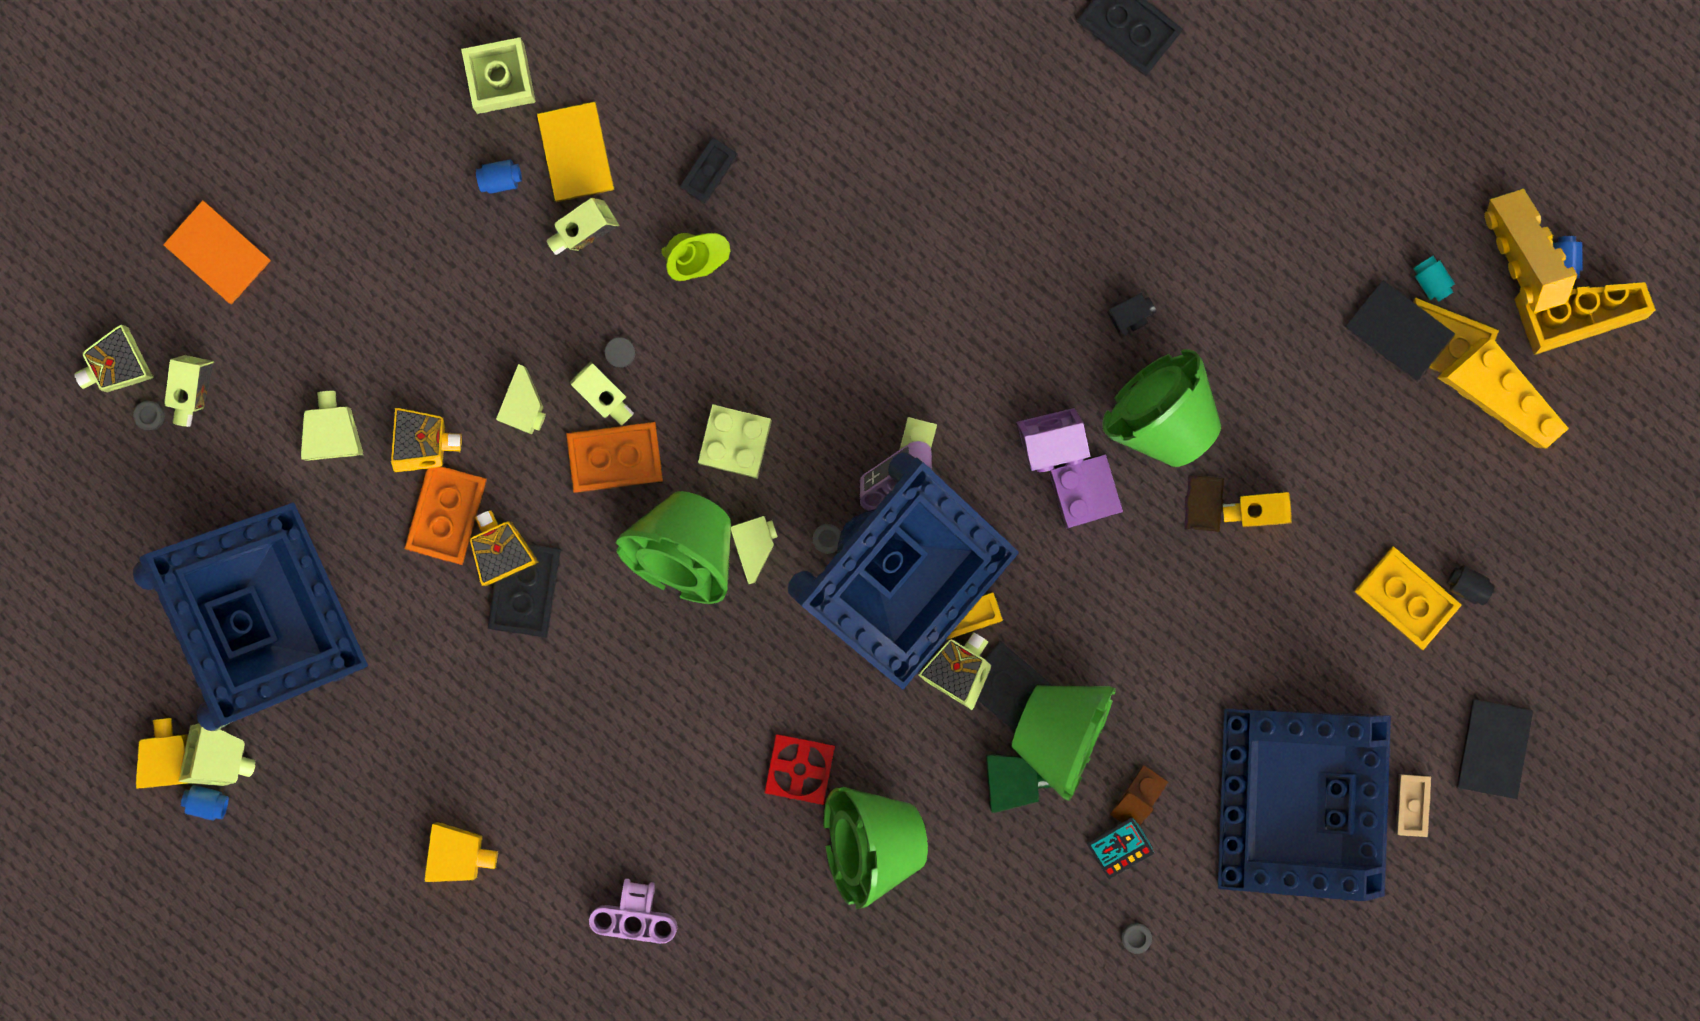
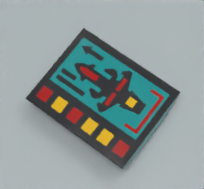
[1087,818,1154,879]

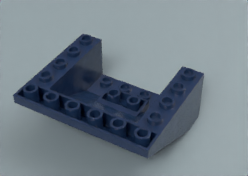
[1218,709,1391,901]

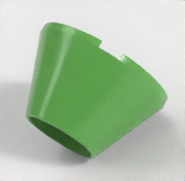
[1102,349,1221,467]
[616,491,731,604]
[1012,685,1116,801]
[824,787,928,909]

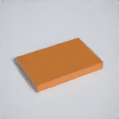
[163,201,271,305]
[566,422,663,493]
[404,466,487,565]

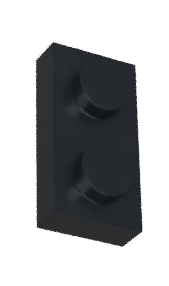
[680,138,738,204]

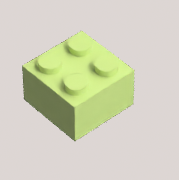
[461,37,536,114]
[698,404,772,479]

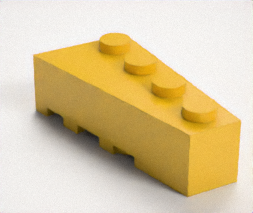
[1485,189,1577,314]
[1514,282,1656,355]
[1437,338,1569,449]

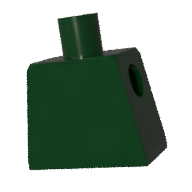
[986,754,1051,813]

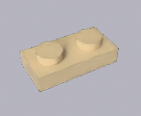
[1395,774,1431,837]

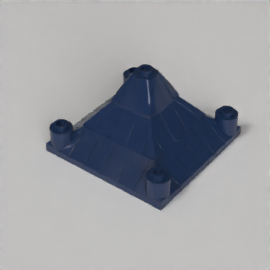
[788,452,1019,690]
[133,502,368,731]

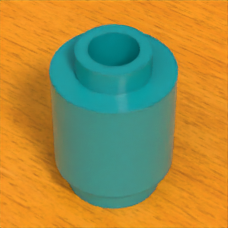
[1413,256,1455,302]

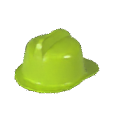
[661,233,730,281]

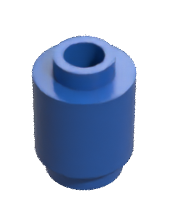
[476,159,522,194]
[1553,236,1583,279]
[181,785,229,821]

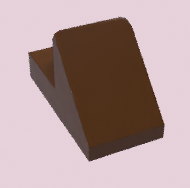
[1110,765,1169,826]

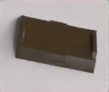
[1184,475,1224,532]

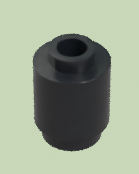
[1447,565,1495,605]

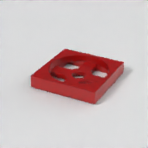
[765,734,835,805]

